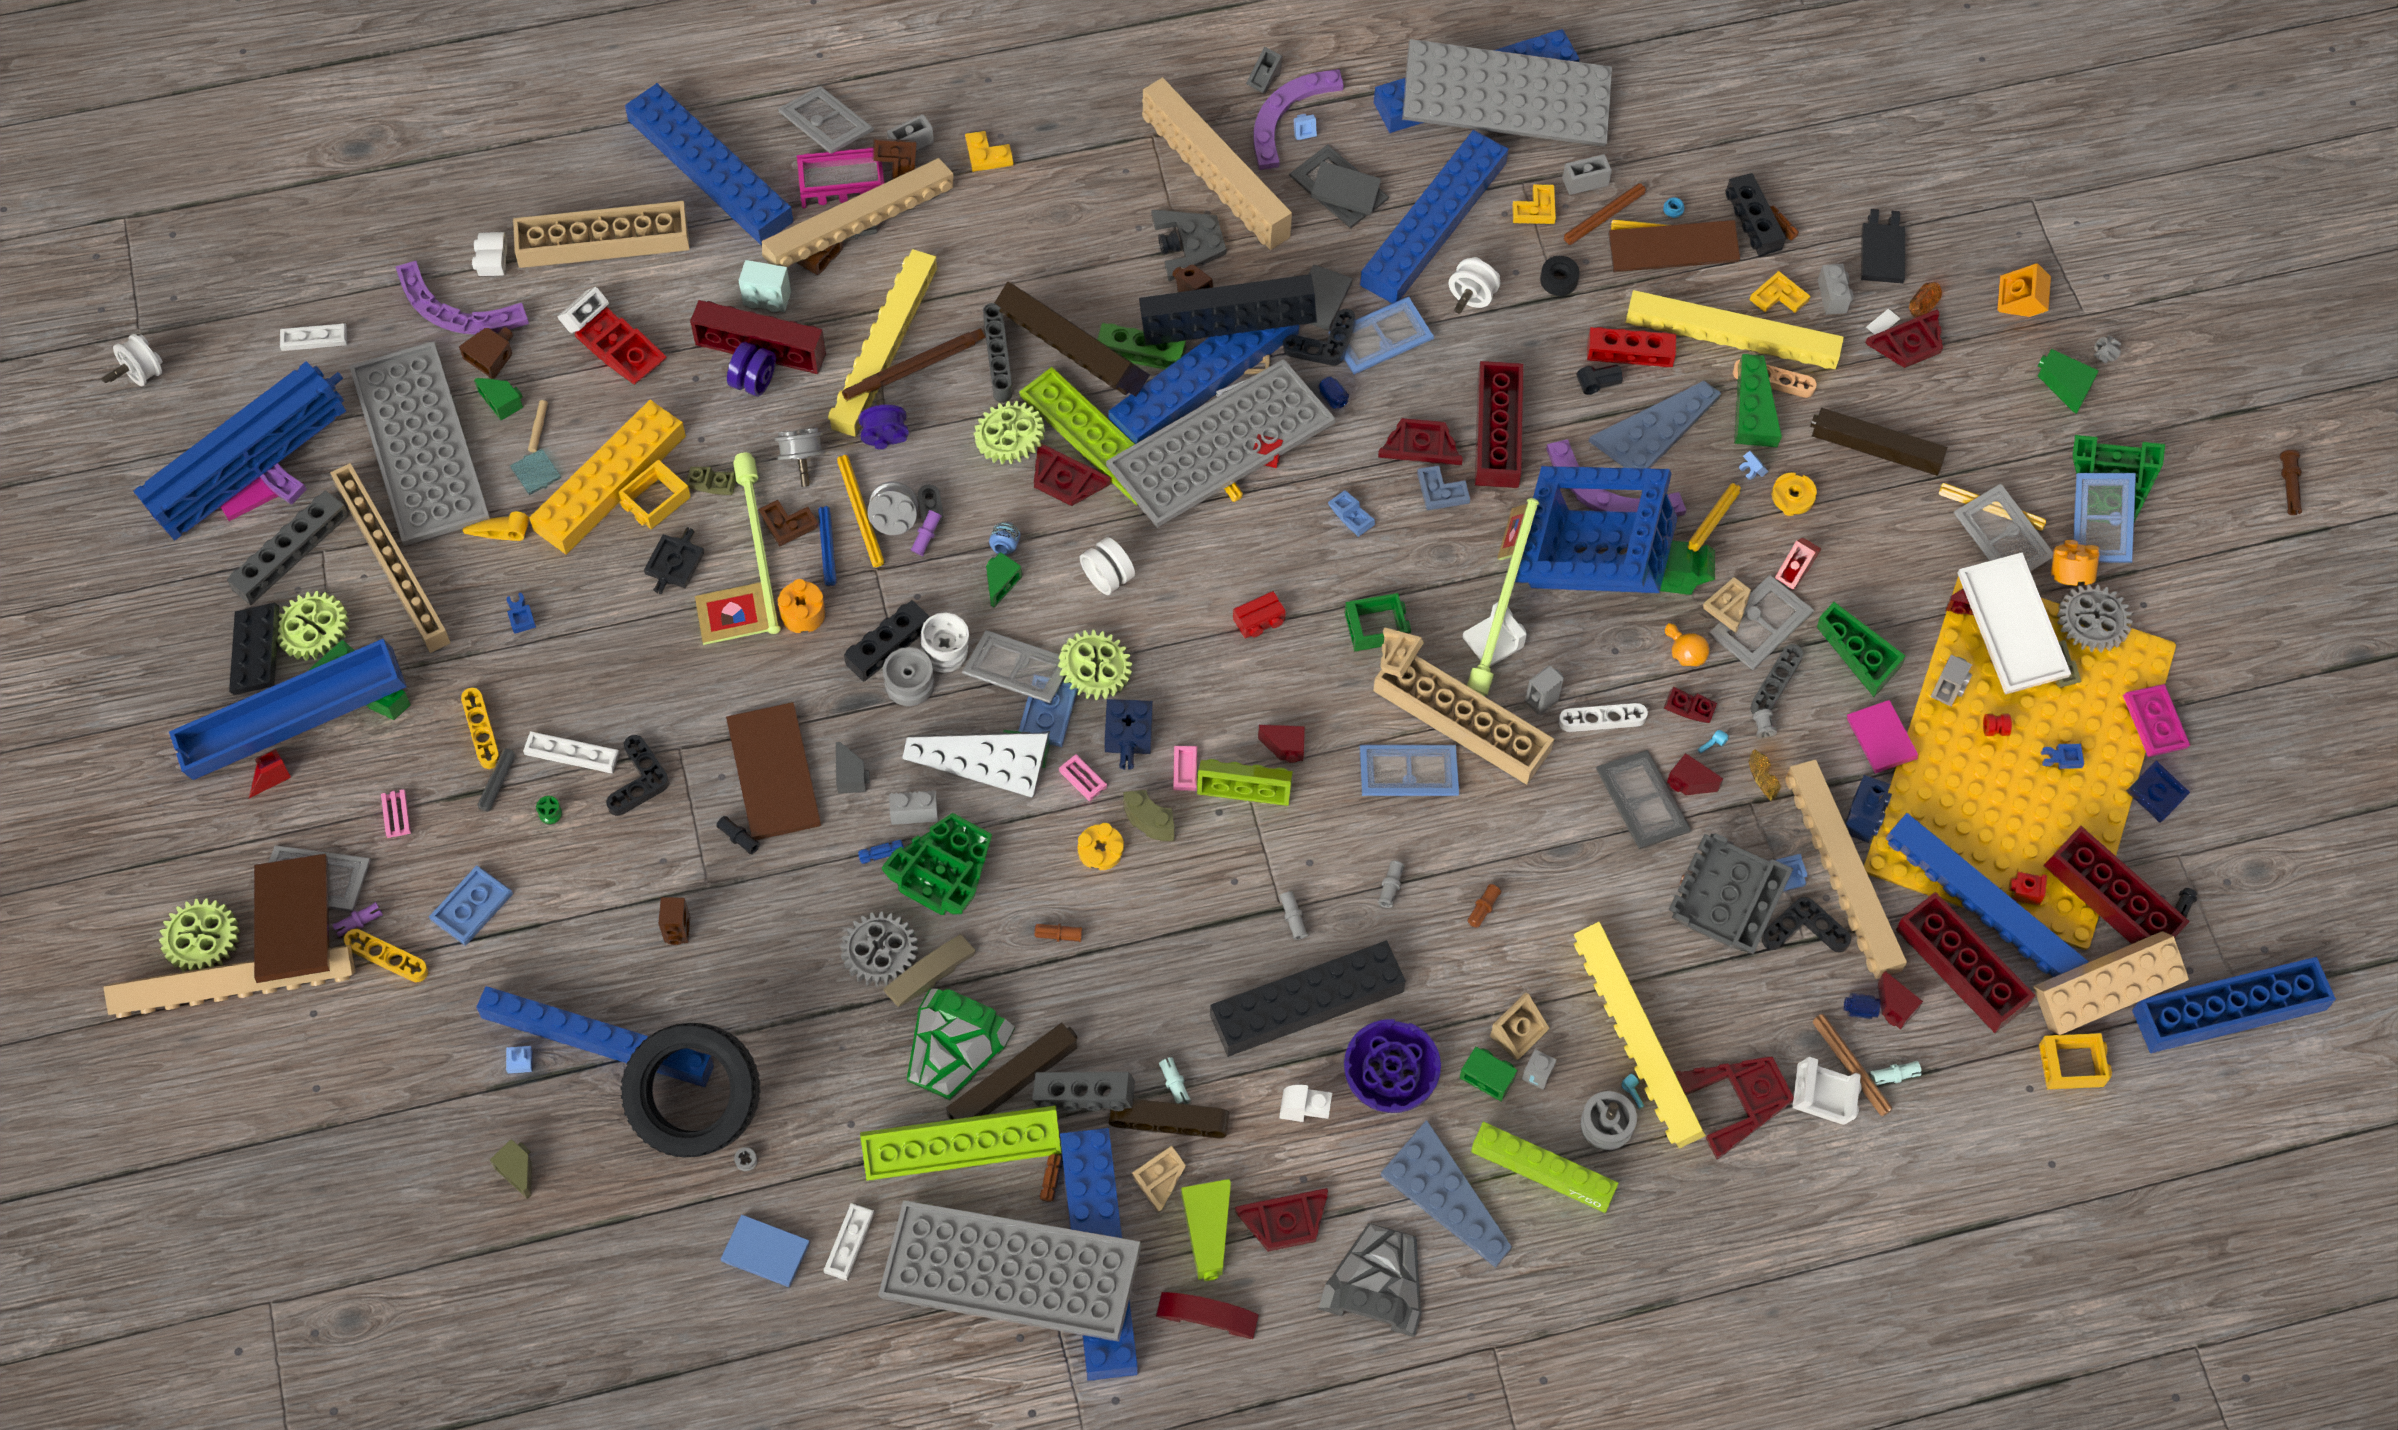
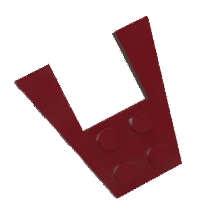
[1675,1056,1794,1160]

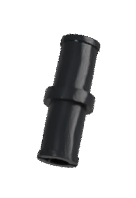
[716,816,760,855]

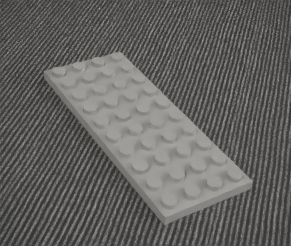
[1402,39,1612,147]
[349,341,490,546]
[1106,359,1335,528]
[878,1200,1142,1342]

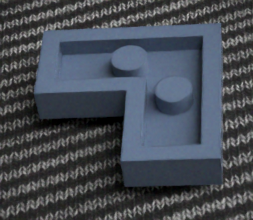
[1417,466,1470,510]

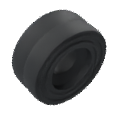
[1540,256,1580,296]

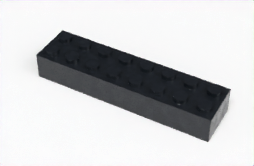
[1139,274,1317,346]
[1210,940,1406,1057]

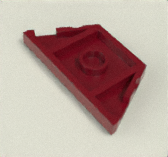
[1865,309,1943,368]
[1378,418,1463,466]
[1034,443,1112,506]
[1235,1188,1328,1252]

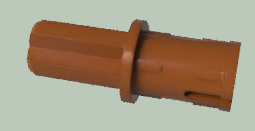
[1467,884,1501,928]
[1035,923,1082,942]

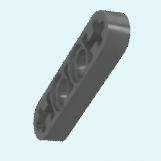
[1750,644,1803,714]

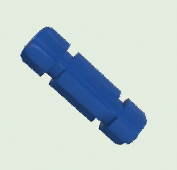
[858,840,904,864]

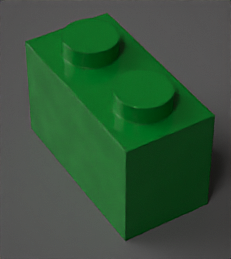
[1459,1046,1518,1102]

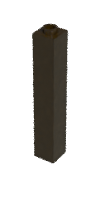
[1810,407,1948,476]
[946,1023,1078,1120]

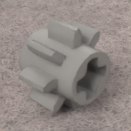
[2094,335,2121,364]

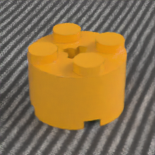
[2051,540,2099,586]
[778,579,825,633]

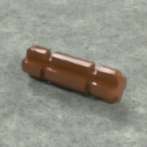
[1770,205,1799,240]
[1040,1154,1062,1202]

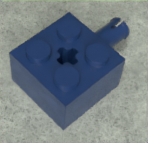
[1105,699,1153,770]
[1845,775,1892,843]

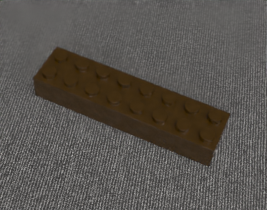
[994,282,1150,397]

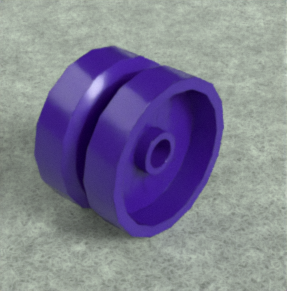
[727,342,776,397]

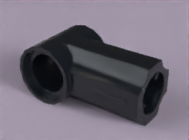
[1576,364,1623,395]

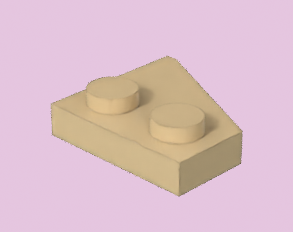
[1703,577,1751,633]
[1380,628,1424,677]
[1131,1146,1186,1213]

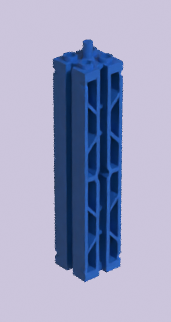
[133,361,346,541]

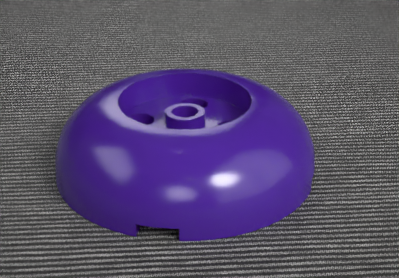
[1344,1019,1441,1113]

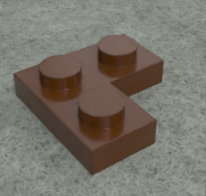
[872,138,917,180]
[758,500,819,547]

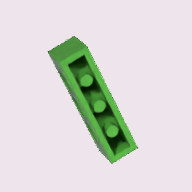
[1097,323,1186,370]

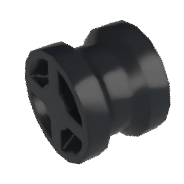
[1158,231,1180,255]

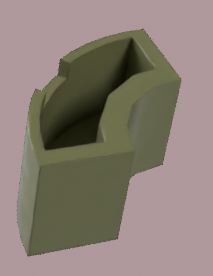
[1123,790,1174,841]

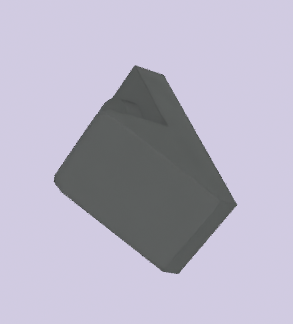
[1246,46,1283,94]

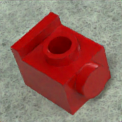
[2009,872,2047,906]

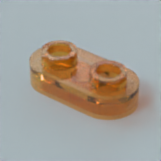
[1909,282,1942,317]

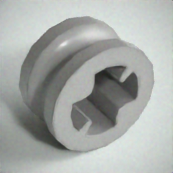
[734,1147,757,1171]

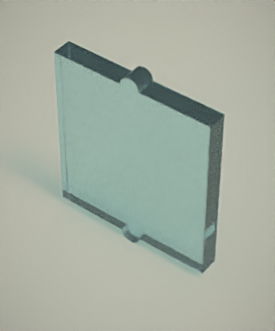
[510,449,561,495]

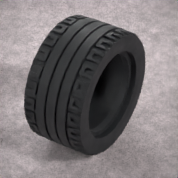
[621,1023,761,1158]

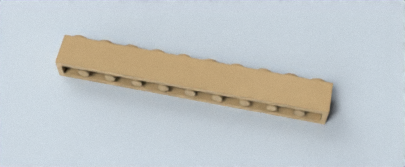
[762,158,953,267]
[330,463,451,653]
[1785,759,1907,979]
[103,945,356,1018]

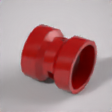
[1983,713,2012,736]

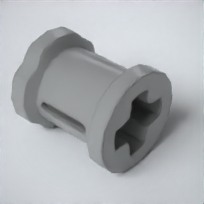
[1752,709,1777,739]

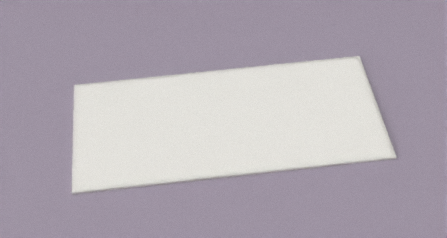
[1866,309,1900,335]

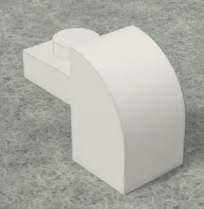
[1279,1085,1332,1122]

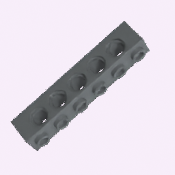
[227,490,349,605]

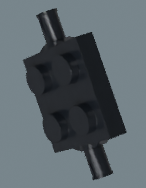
[644,527,705,594]

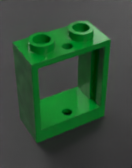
[1344,593,1411,652]

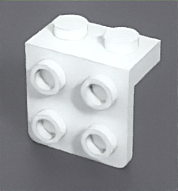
[1463,603,1527,667]

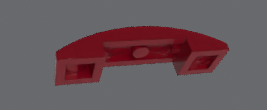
[1156,1292,1259,1339]

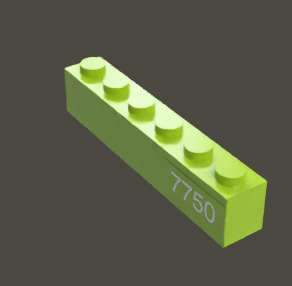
[1471,1122,1618,1213]

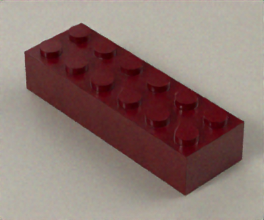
[690,300,826,374]
[1475,361,1523,488]
[2043,826,2190,944]
[1896,892,2036,1033]

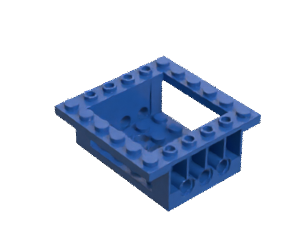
[1515,466,1678,593]

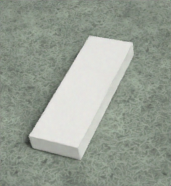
[280,323,347,351]
[824,1203,875,1281]

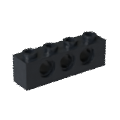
[1725,173,1786,257]
[844,600,930,682]

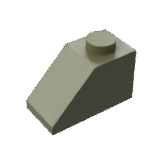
[490,1139,532,1199]

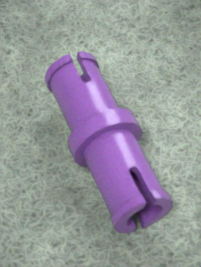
[910,510,942,556]
[332,902,383,938]

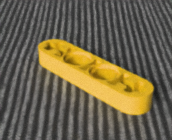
[461,688,500,769]
[344,929,428,982]

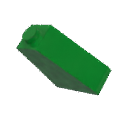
[2037,349,2099,414]

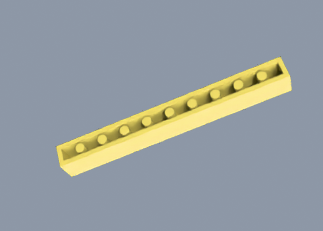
[828,249,937,437]
[1625,290,1844,369]
[1573,922,1706,1148]

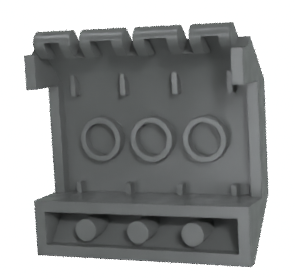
[1669,833,1793,954]

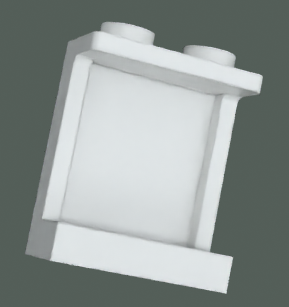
[1793,1057,1861,1125]

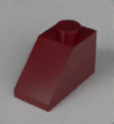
[1258,724,1305,763]
[1667,753,1724,795]
[1878,971,1923,1030]

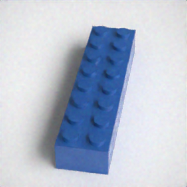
[2132,957,2336,1053]

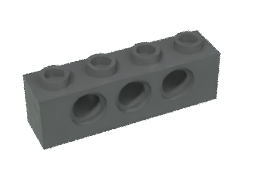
[1032,1072,1135,1111]

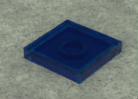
[2126,760,2190,823]

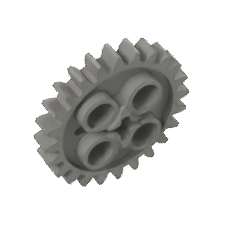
[2057,584,2133,653]
[840,912,918,987]

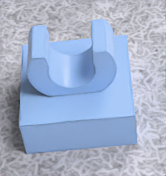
[1294,114,1317,140]
[1739,451,1769,480]
[506,1046,532,1074]

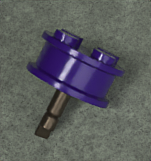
[858,387,909,449]

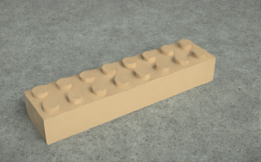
[513,201,690,268]
[1373,655,1554,785]

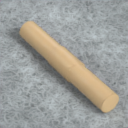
[528,400,548,453]

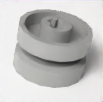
[883,647,935,706]

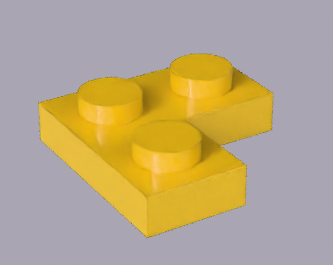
[965,131,1013,172]
[1512,184,1556,224]
[1749,271,1811,313]

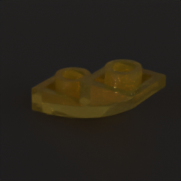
[1748,749,1781,801]

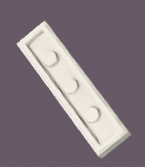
[523,731,620,774]

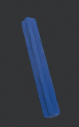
[818,506,837,586]

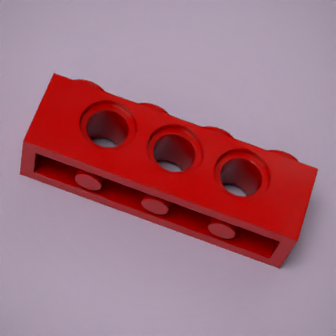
[1587,327,1676,367]

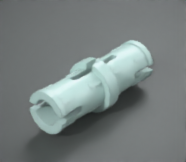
[1159,1057,1191,1104]
[1870,1061,1921,1086]

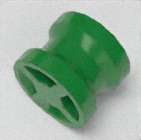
[536,796,562,825]

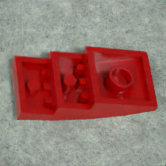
[575,307,667,385]

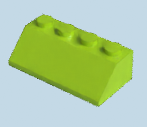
[1197,759,1293,806]

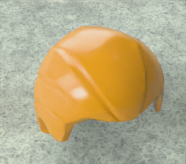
[1665,623,1710,666]

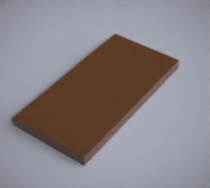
[726,702,821,840]
[254,853,330,983]

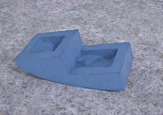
[1328,490,1375,537]

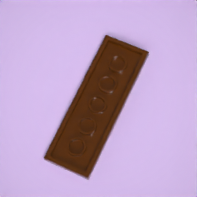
[1608,220,1740,272]

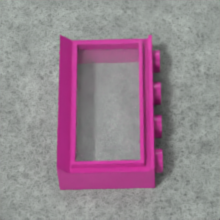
[797,147,884,208]

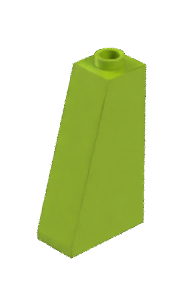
[1181,1179,1231,1281]

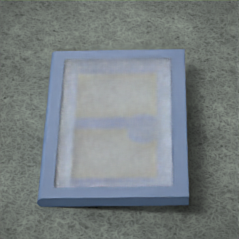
[1328,296,1434,375]
[2073,473,2136,563]
[1360,745,1459,796]

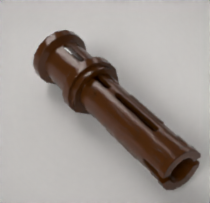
[2280,450,2302,515]

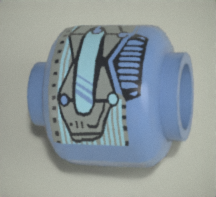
[989,522,1021,555]

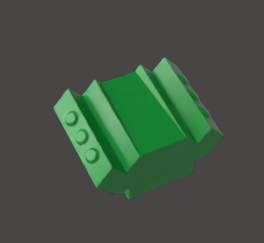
[1660,540,1715,595]

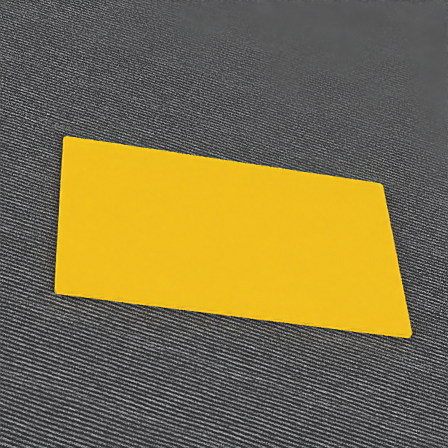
[1864,576,2176,950]

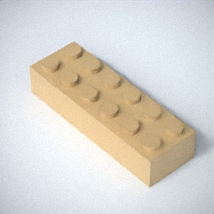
[2033,932,2189,1035]

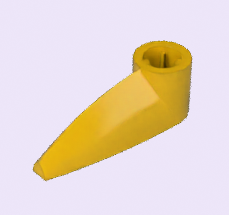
[463,511,529,541]

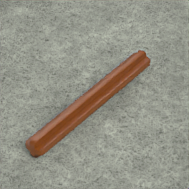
[1563,183,1646,245]

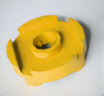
[1771,472,1817,516]
[1078,823,1124,870]

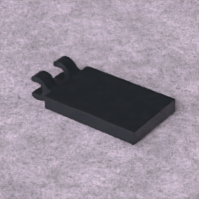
[1861,209,1905,284]

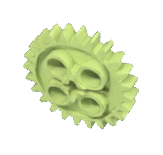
[974,401,1045,464]
[277,591,349,661]
[1058,630,1132,700]
[159,898,240,972]

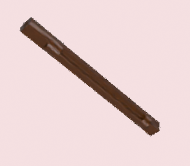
[842,328,986,401]

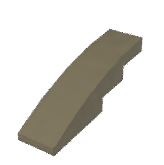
[883,934,976,1007]

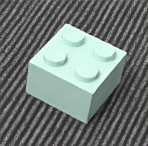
[739,260,791,313]

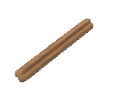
[1813,1014,1892,1116]

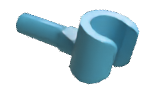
[1697,730,1729,754]
[1622,1074,1644,1109]

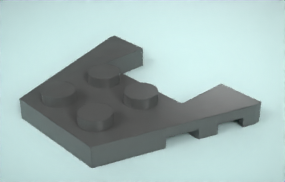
[1151,210,1226,281]

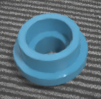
[1663,197,1684,218]

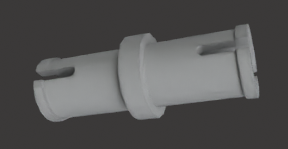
[1378,861,1405,908]
[1279,891,1308,940]

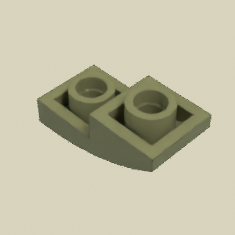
[686,467,736,495]

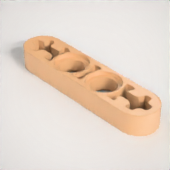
[1733,359,1817,398]

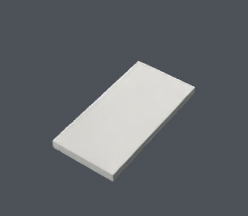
[1957,553,2071,694]

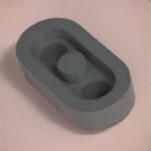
[918,484,944,526]

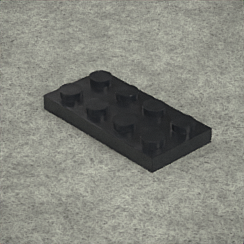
[229,602,280,695]

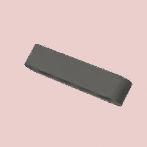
[983,303,1012,402]

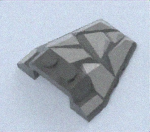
[1318,1223,1421,1337]

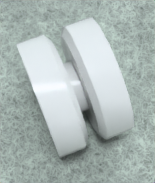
[1080,537,1135,595]

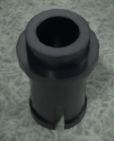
[2175,888,2198,918]

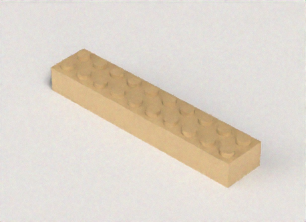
[1142,77,1292,250]

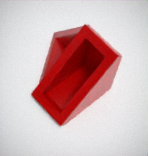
[248,749,291,799]

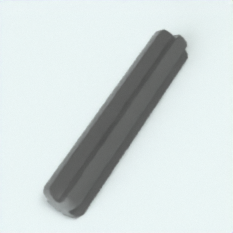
[478,748,515,812]

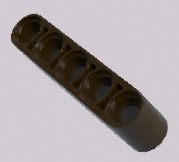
[1108,1099,1229,1139]

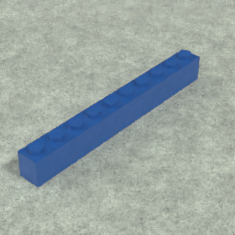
[1886,813,2089,977]
[476,986,714,1087]

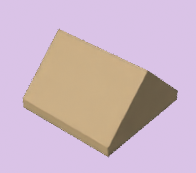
[1490,993,1550,1060]

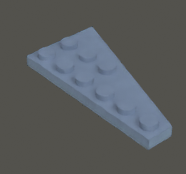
[1589,381,1721,468]
[1380,1120,1512,1268]

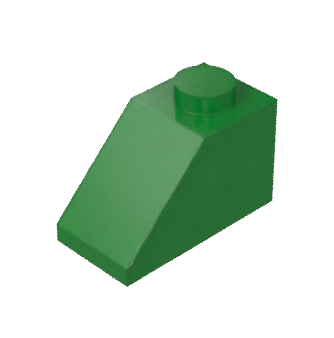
[474,378,523,421]
[986,552,1022,608]

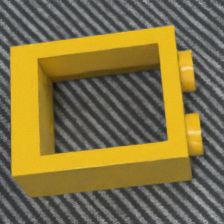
[619,459,691,530]
[2039,1033,2112,1090]

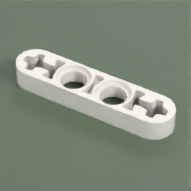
[1559,703,1648,732]

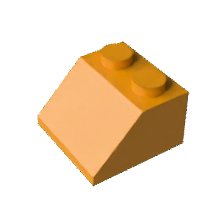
[1997,263,2051,317]

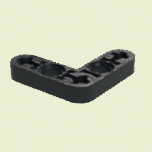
[1283,309,1356,366]
[606,735,669,816]
[1762,897,1851,953]

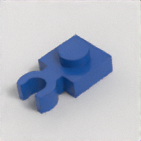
[507,593,536,634]
[2041,744,2084,769]

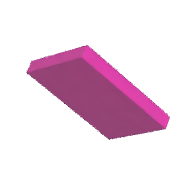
[220,477,278,521]
[2123,684,2190,757]
[1847,700,1918,774]

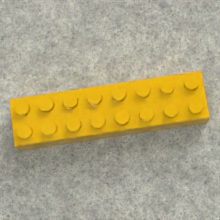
[529,400,686,555]

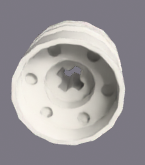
[920,613,969,673]

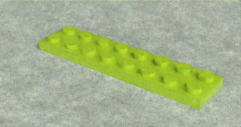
[1019,367,1138,506]
[860,1106,1061,1181]

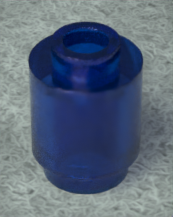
[1318,377,1349,409]
[1844,993,1880,1019]

